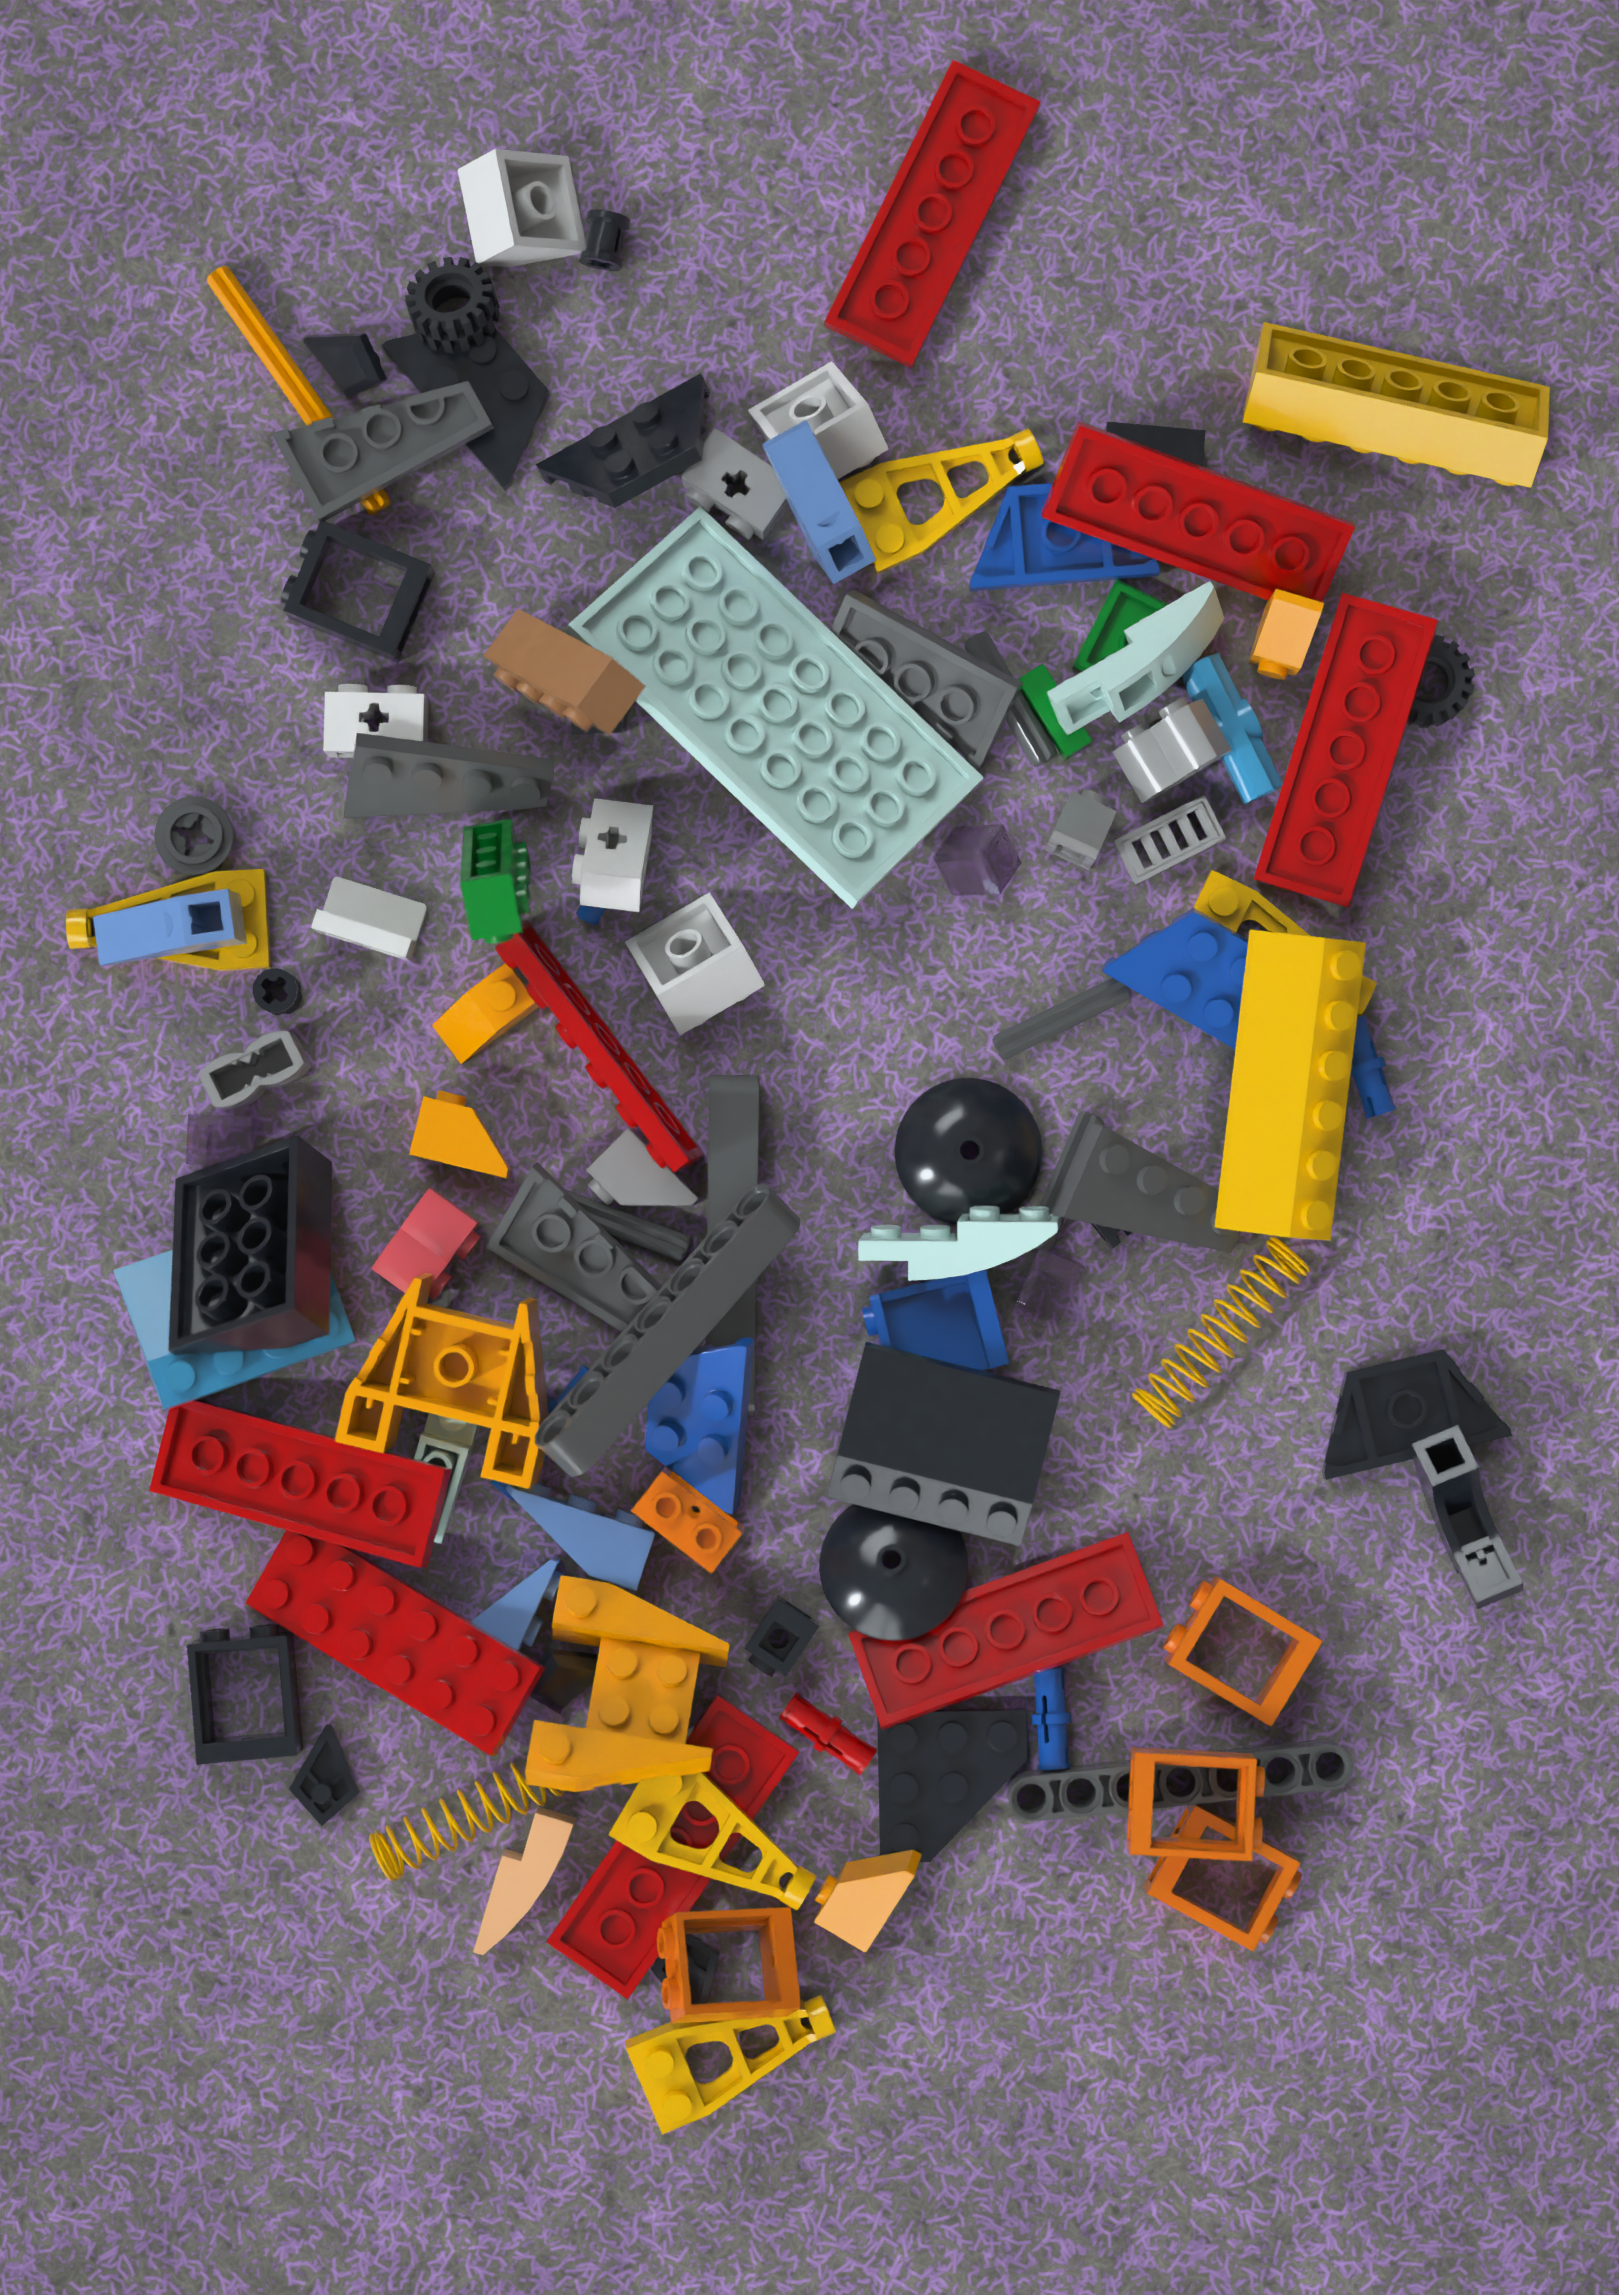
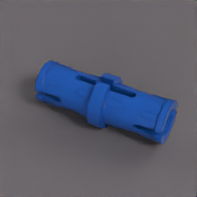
[1350,1015,1396,1119]
[1031,1668,1072,1770]

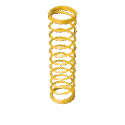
[1131,1237,1311,1429]
[369,1761,564,1882]

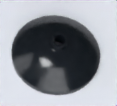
[894,1078,1042,1225]
[819,1504,968,1641]

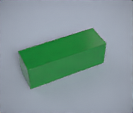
[1017,663,1092,761]

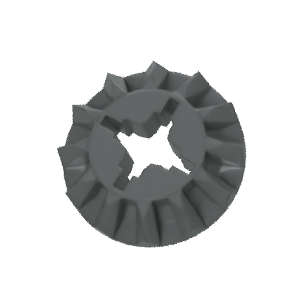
[154,796,234,875]

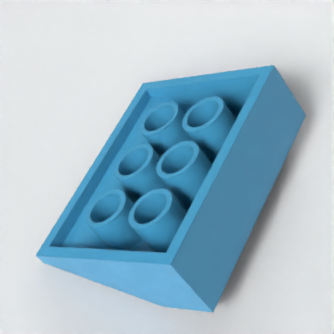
[113,1250,355,1411]

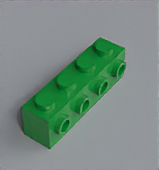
[460,818,531,944]

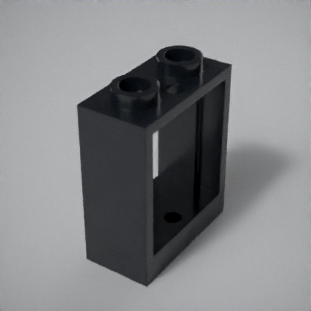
[281,520,435,663]
[187,1624,303,1765]

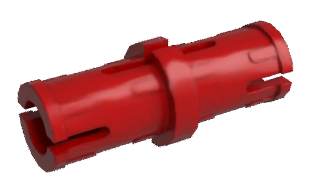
[778,1692,878,1776]

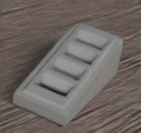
[1113,795,1226,886]

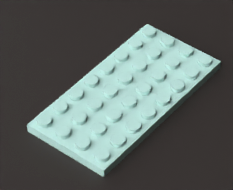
[565,506,984,909]

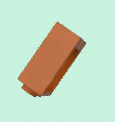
[631,1466,745,1573]
[1163,1575,1323,1727]
[1126,1747,1265,1861]
[1143,1804,1302,1952]
[657,1907,801,2024]

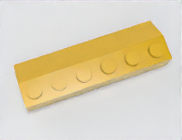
[1242,322,1550,488]
[1214,930,1366,1241]

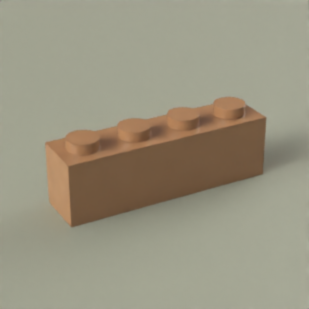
[483,609,646,735]

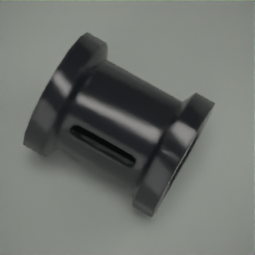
[579,209,630,271]
[252,968,303,1015]

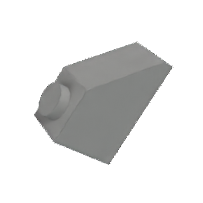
[1044,789,1117,870]
[586,1128,700,1206]

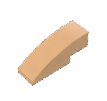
[473,1807,576,1955]

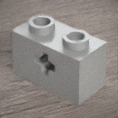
[681,428,789,541]

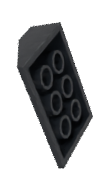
[168,1136,332,1355]
[827,1342,1060,1546]

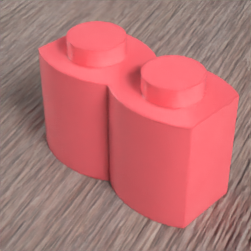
[371,1188,481,1301]

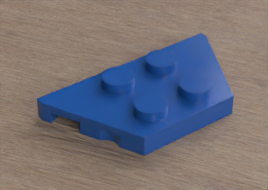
[969,483,1160,592]
[1102,907,1248,1049]
[645,1337,754,1514]

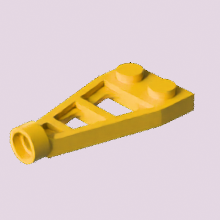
[839,428,1044,575]
[66,869,271,971]
[1194,870,1377,1017]
[608,1772,817,1910]
[625,1995,836,2134]

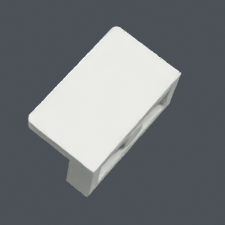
[311,877,427,962]

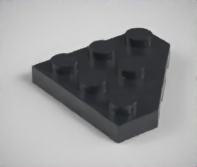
[877,1708,1027,1862]

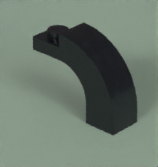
[1412,1425,1524,1609]

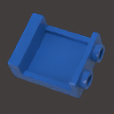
[862,1269,1009,1370]

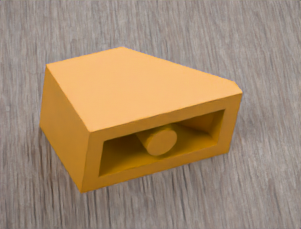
[1248,589,1324,680]
[432,963,539,1065]
[409,1090,512,1179]
[814,1850,922,1953]

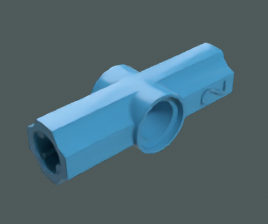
[1181,653,1283,805]

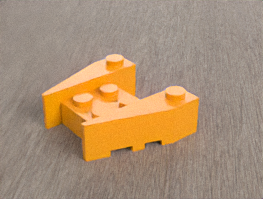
[335,1273,548,1489]
[525,1575,730,1792]

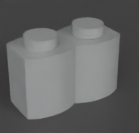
[1113,697,1232,803]
[199,1031,312,1110]

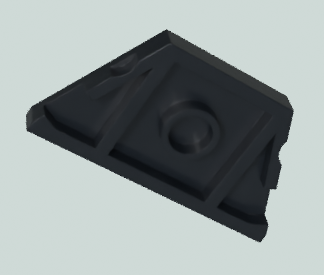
[381,329,550,491]
[536,373,710,508]
[1322,1349,1512,1480]

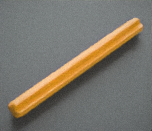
[207,266,391,516]

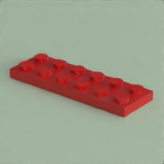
[824,60,1041,369]
[1041,421,1355,602]
[1254,593,1439,908]
[495,920,705,1173]
[149,1399,452,1568]
[245,1530,546,1756]
[848,1532,1164,1730]
[546,1694,799,2000]

